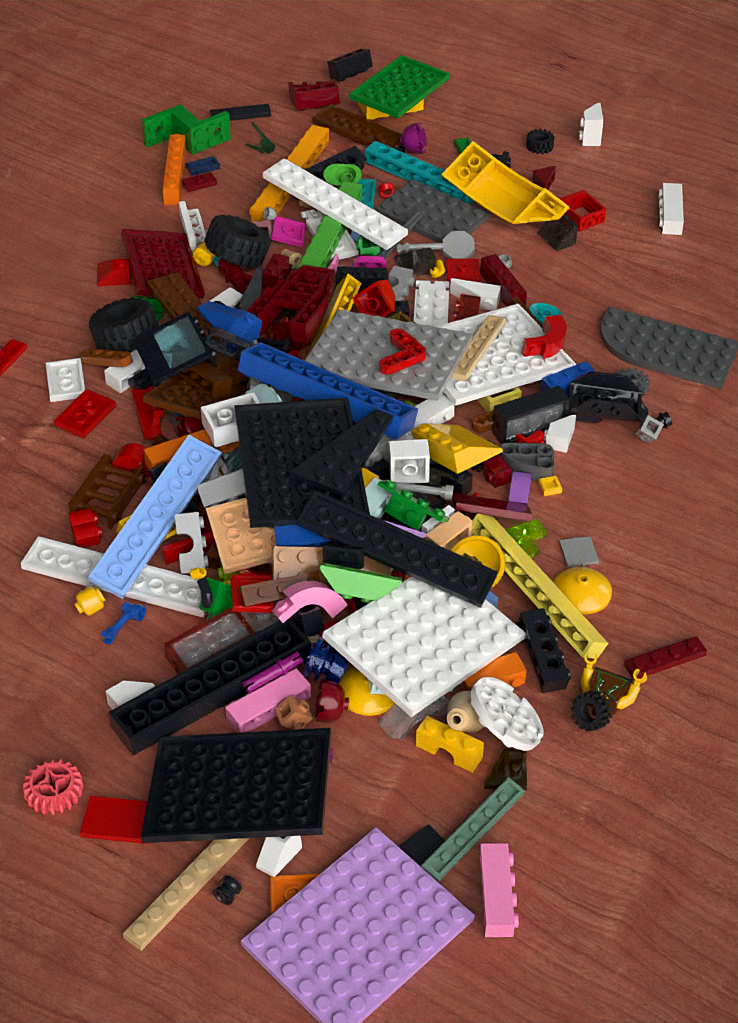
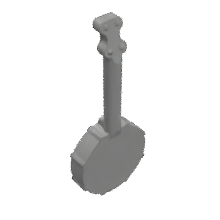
[397,231,475,259]

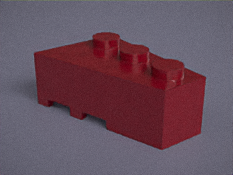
[288,81,340,111]

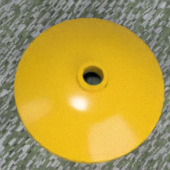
[451,536,505,589]
[553,567,612,614]
[338,666,396,716]

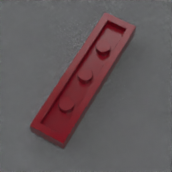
[624,636,707,680]

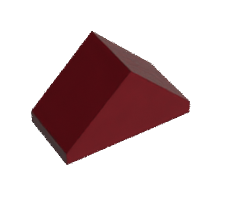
[532,166,556,190]

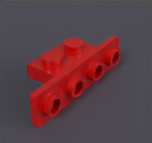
[131,387,164,440]

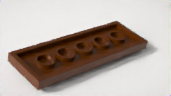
[312,104,402,148]

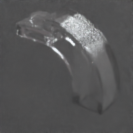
[378,696,449,739]

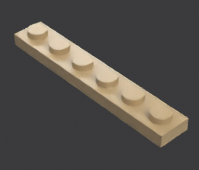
[451,315,505,381]

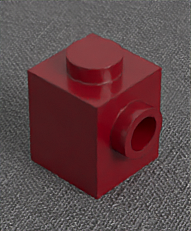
[483,455,512,488]

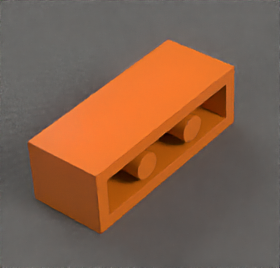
[459,652,527,691]

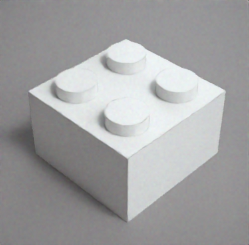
[389,439,430,484]

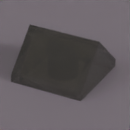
[537,214,578,251]

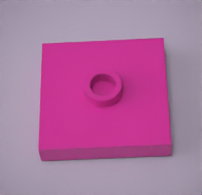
[271,216,306,248]

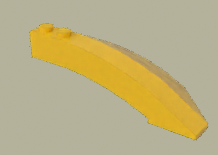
[441,141,569,224]

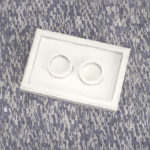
[45,358,85,402]

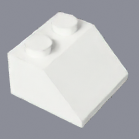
[579,103,603,146]

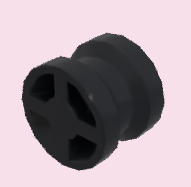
[213,875,242,905]

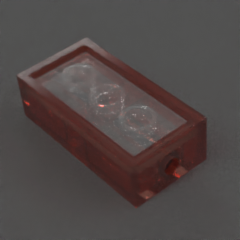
[164,607,256,674]

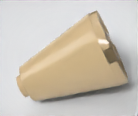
[447,691,484,733]

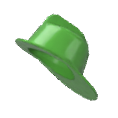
[323,164,362,187]

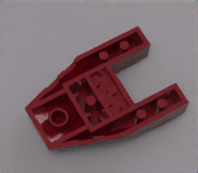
[247,265,335,344]

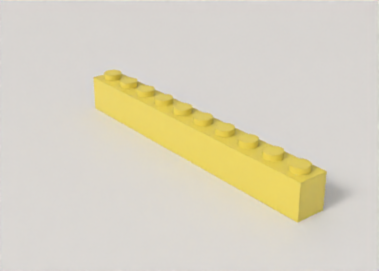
[472,513,609,659]

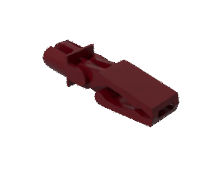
[218,259,264,295]

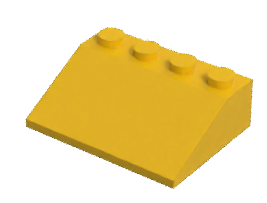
[411,423,503,474]

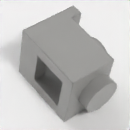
[635,415,664,443]

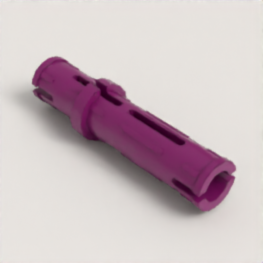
[242,651,303,694]

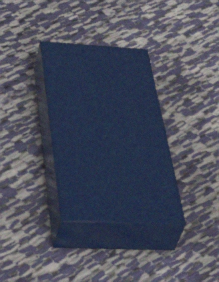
[186,156,220,176]

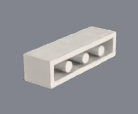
[658,183,684,235]

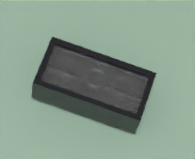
[492,386,570,445]

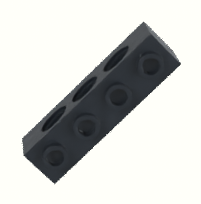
[518,608,571,693]

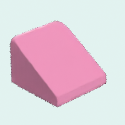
[326,254,339,278]

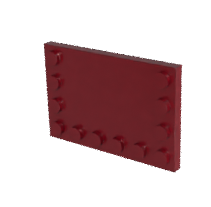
[121,229,205,298]

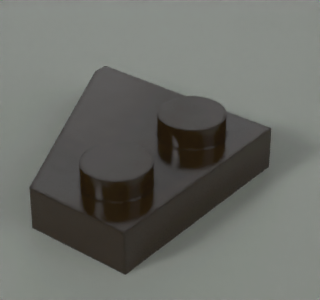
[484,749,527,791]

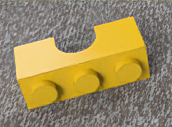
[416,716,484,773]

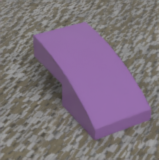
[509,471,532,504]

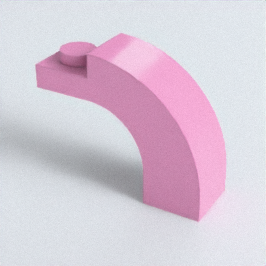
[271,581,348,623]

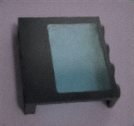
[132,311,217,387]

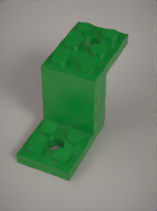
[141,104,231,155]

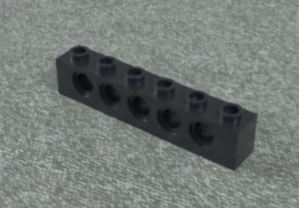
[291,145,367,201]

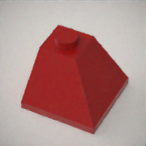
[97,258,131,287]
[352,280,395,318]

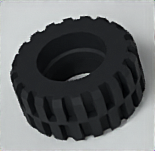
[204,214,271,268]
[89,297,159,352]

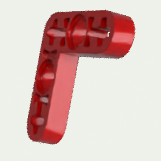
[379,328,426,375]

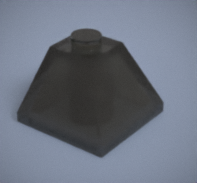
[394,247,436,277]

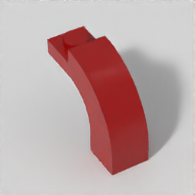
[521,315,567,359]

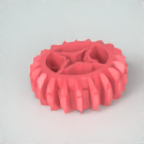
[22,759,84,816]

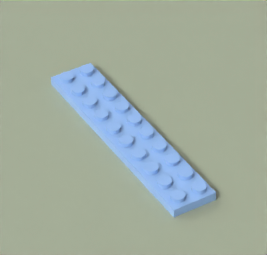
[88,435,222,599]

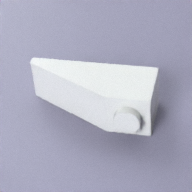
[450,278,501,311]

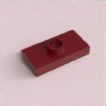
[182,172,217,192]

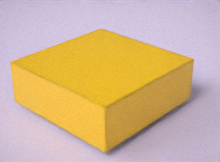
[538,476,562,496]

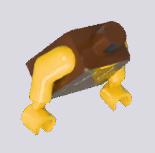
[581,652,647,716]

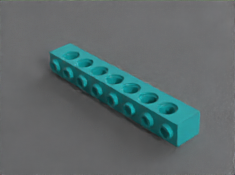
[365,141,474,204]

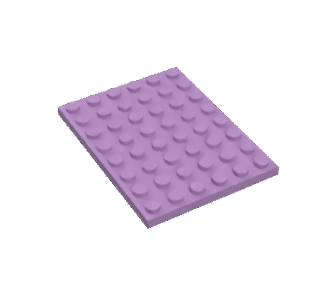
[241,827,475,1023]

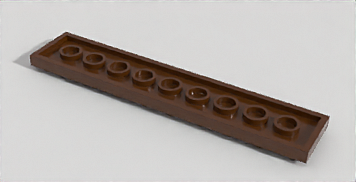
[147,272,249,385]

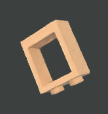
[425,511,473,551]

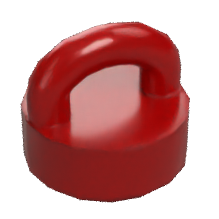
[378,182,395,199]

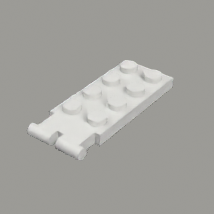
[301,209,359,262]
[413,280,449,327]

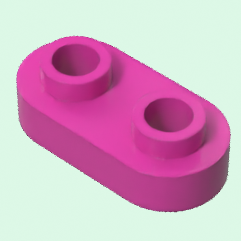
[353,256,387,268]

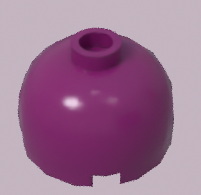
[400,122,427,154]

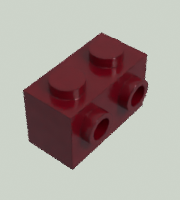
[263,253,292,289]

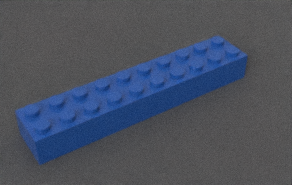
[238,342,418,439]

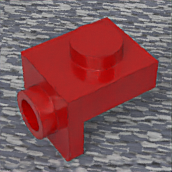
[515,429,545,444]

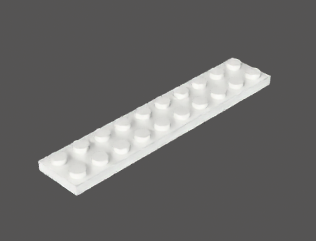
[263,158,408,250]
[21,536,207,618]

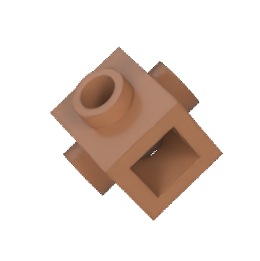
[275,696,313,730]

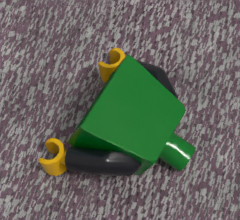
[190,567,235,628]

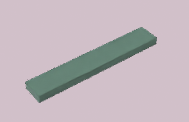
[421,777,525,883]

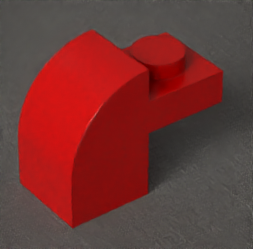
[111,443,150,479]

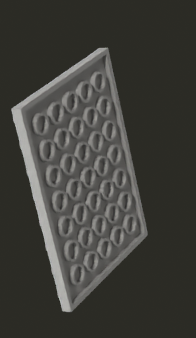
[305,310,472,401]

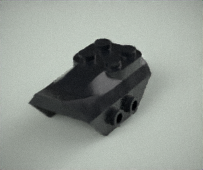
[568,371,648,423]

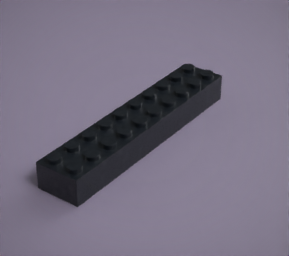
[109,618,312,756]

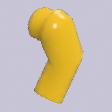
[430,260,446,278]

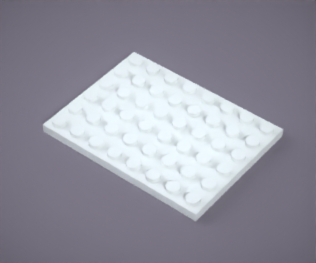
[436,304,576,406]
[322,577,526,717]

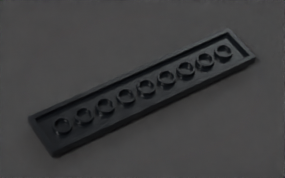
[297,490,498,608]

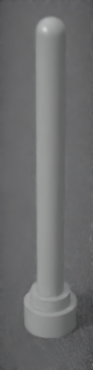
[382,480,454,501]

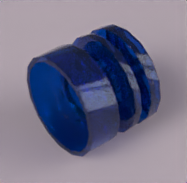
[304,636,348,684]

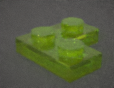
[505,519,547,558]

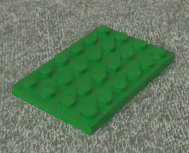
[349,55,450,119]

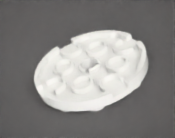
[470,677,544,751]

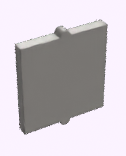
[559,536,599,567]

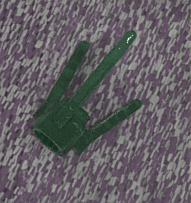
[245,122,275,154]

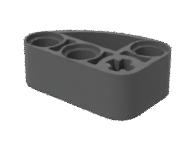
[499,443,554,481]

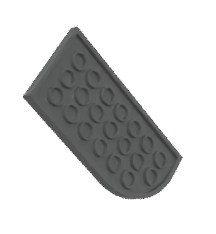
[600,307,738,390]

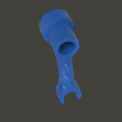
[101,602,146,645]

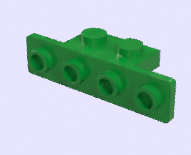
[377,480,450,530]

